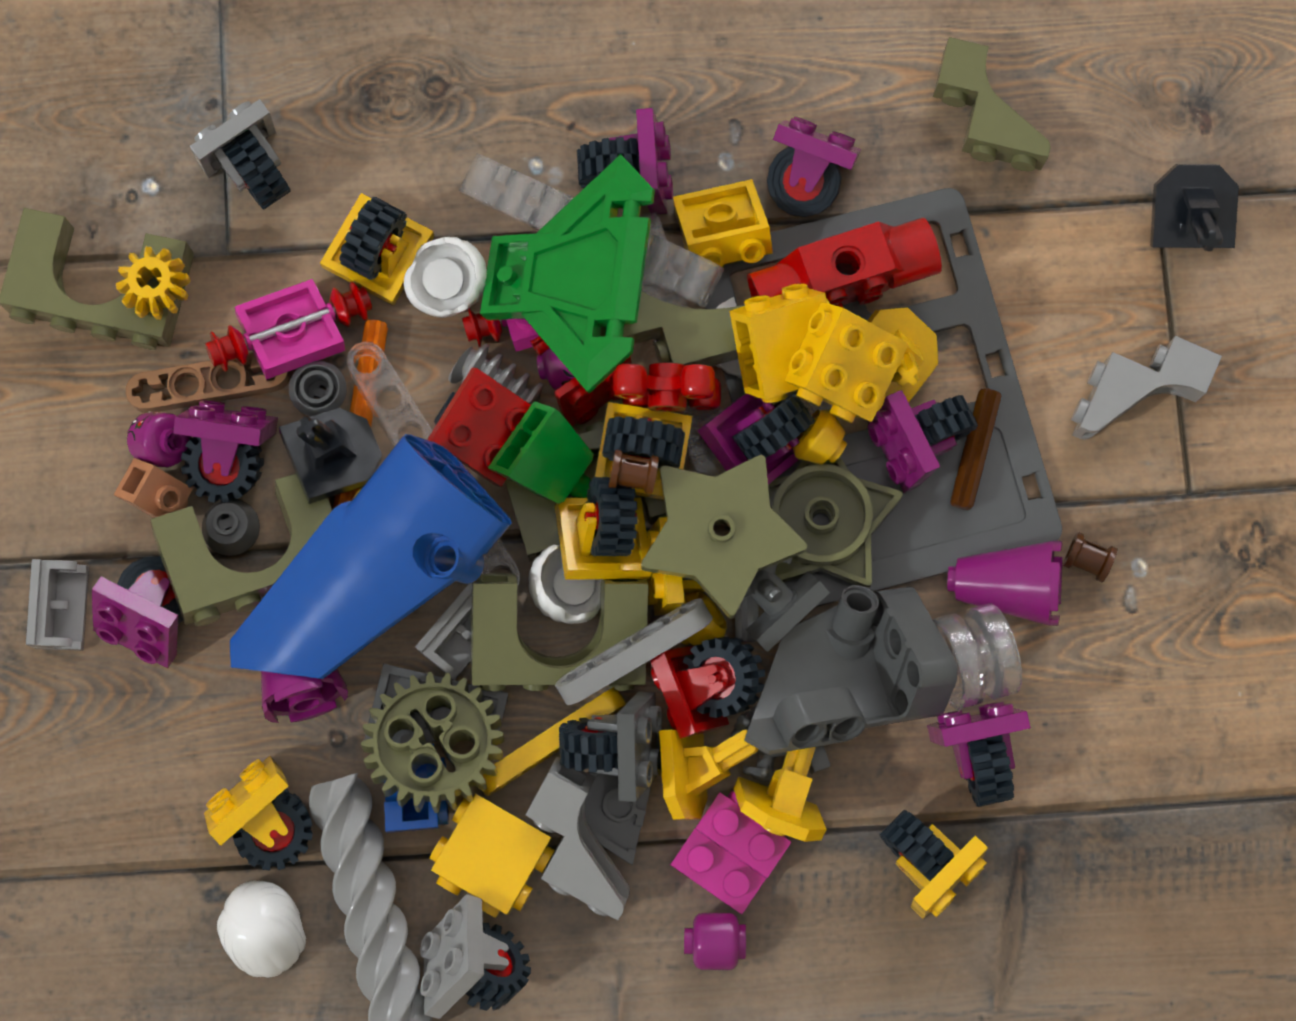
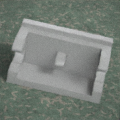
[26,559,89,651]
[415,583,472,680]

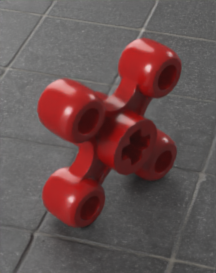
[613,363,722,412]

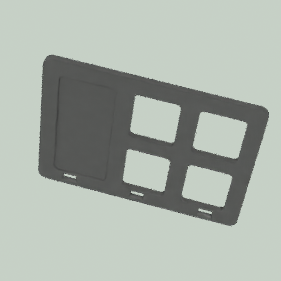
[695,188,1062,607]

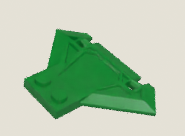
[480,154,655,393]

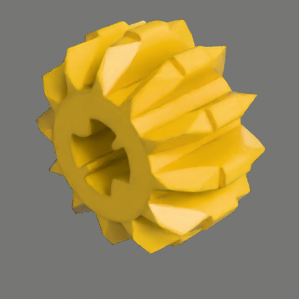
[116,246,191,320]

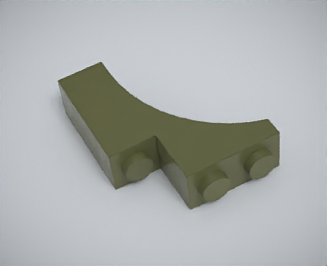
[600,291,745,366]

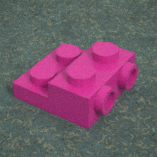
[670,790,791,915]

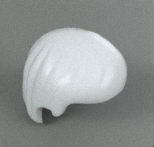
[404,237,487,318]
[528,545,601,624]
[217,880,306,978]

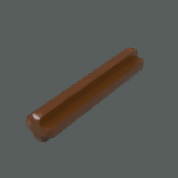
[950,388,1002,510]

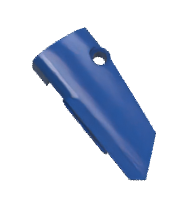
[230,434,512,679]

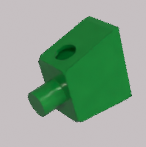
[488,401,593,504]

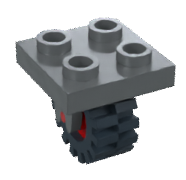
[559,692,662,802]

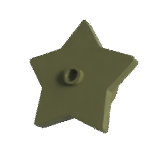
[641,455,808,618]
[768,457,903,588]

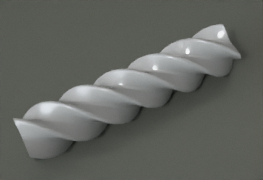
[309,773,432,1021]

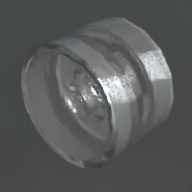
[933,603,1022,710]

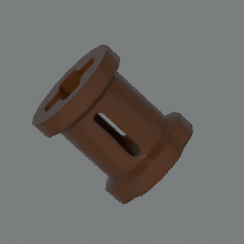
[608,449,659,496]
[1063,532,1118,583]

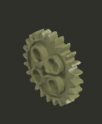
[361,672,505,813]

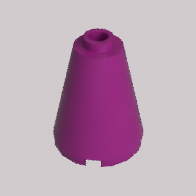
[947,541,1063,626]
[261,669,348,723]

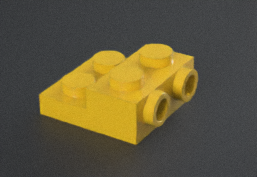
[673,179,773,272]

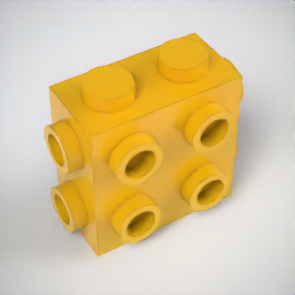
[729,284,830,403]
[784,302,909,423]
[429,793,555,918]

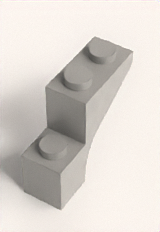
[1071,336,1222,440]
[525,757,630,920]

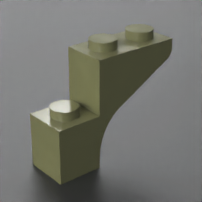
[933,37,1051,172]

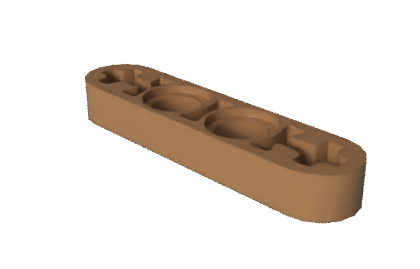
[125,353,291,413]

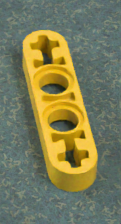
[482,687,627,797]

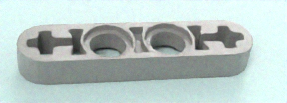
[555,598,713,705]

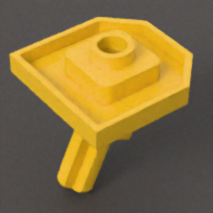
[867,307,938,403]
[659,729,758,820]
[733,747,827,842]

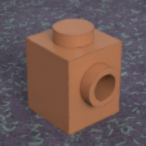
[114,458,193,518]

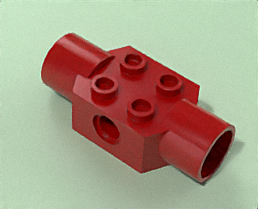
[747,217,942,308]

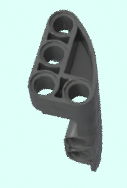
[744,585,957,755]

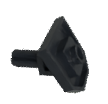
[1150,164,1239,252]
[279,408,382,504]

